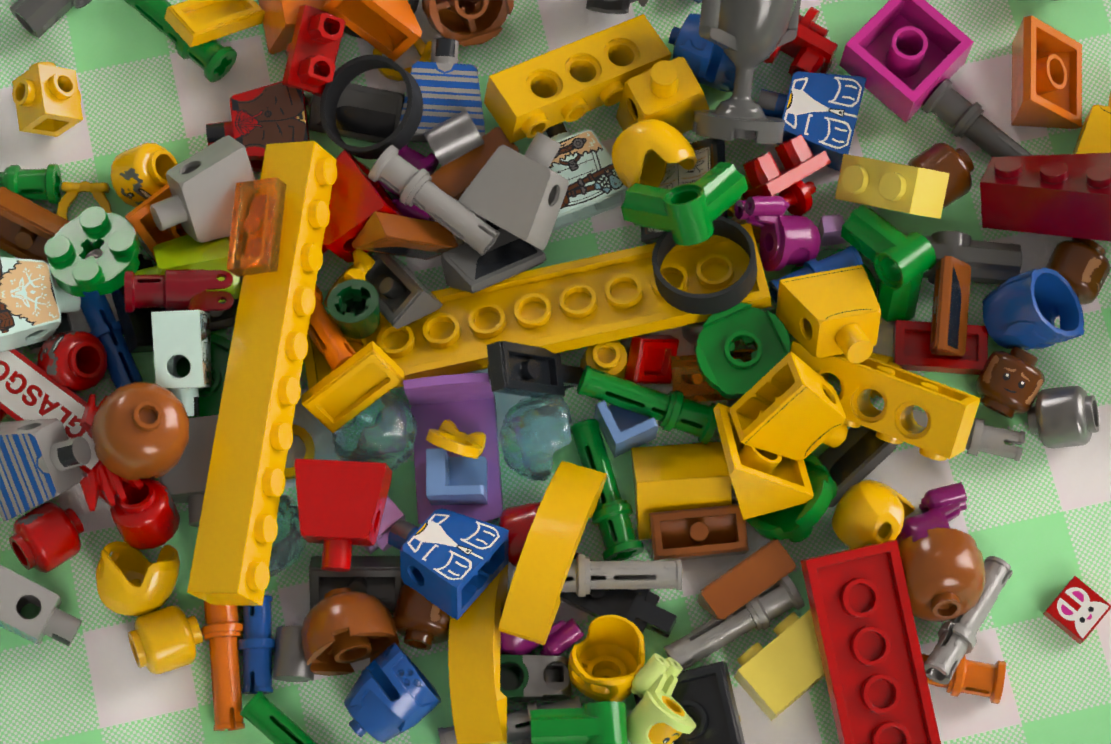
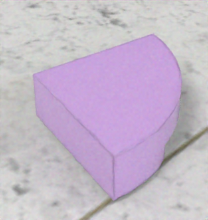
[818,214,848,247]

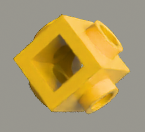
[12,62,83,137]

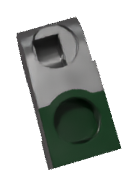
[500,654,571,702]

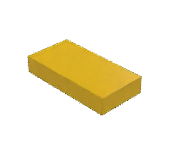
[164,0,265,48]
[301,341,404,433]

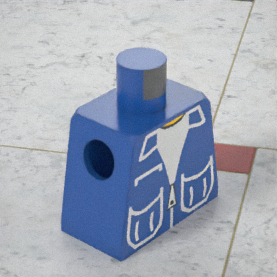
[758,71,867,171]
[388,508,509,620]

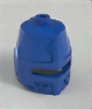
[669,13,736,93]
[982,267,1085,350]
[344,642,441,743]

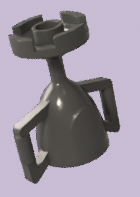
[692,0,801,144]

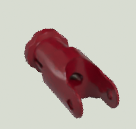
[124,269,234,312]

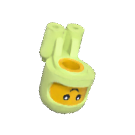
[627,653,696,744]

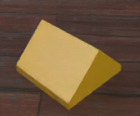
[713,403,814,520]
[631,442,732,541]

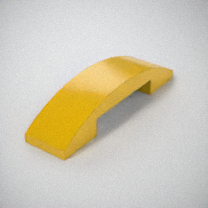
[498,460,607,645]
[448,564,508,744]

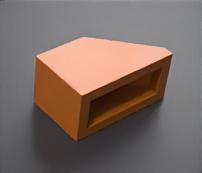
[323,0,422,61]

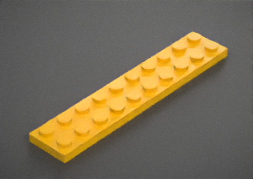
[304,223,772,389]

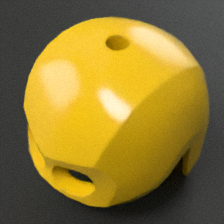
[612,119,697,188]
[831,480,915,549]
[96,541,180,616]
[568,615,645,702]

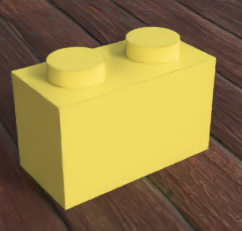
[835,154,950,219]
[734,609,825,721]

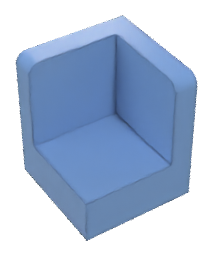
[594,400,658,458]
[426,448,488,505]

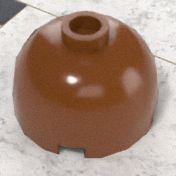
[422,0,514,46]
[92,382,189,481]
[898,528,986,622]
[301,588,400,676]

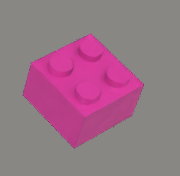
[839,0,974,123]

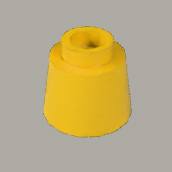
[580,340,628,380]

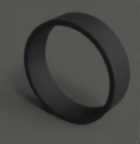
[320,55,423,160]
[652,216,757,315]

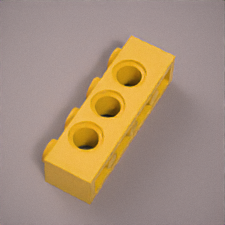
[484,14,672,143]
[790,340,981,461]

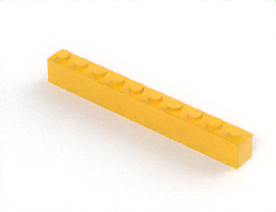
[187,141,337,606]

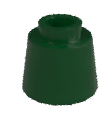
[327,279,380,339]

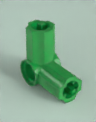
[621,162,748,246]
[841,205,936,322]
[530,701,628,744]

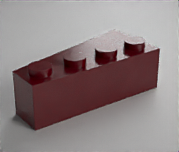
[980,153,1111,242]

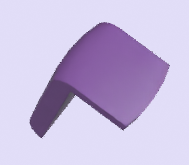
[403,373,503,524]

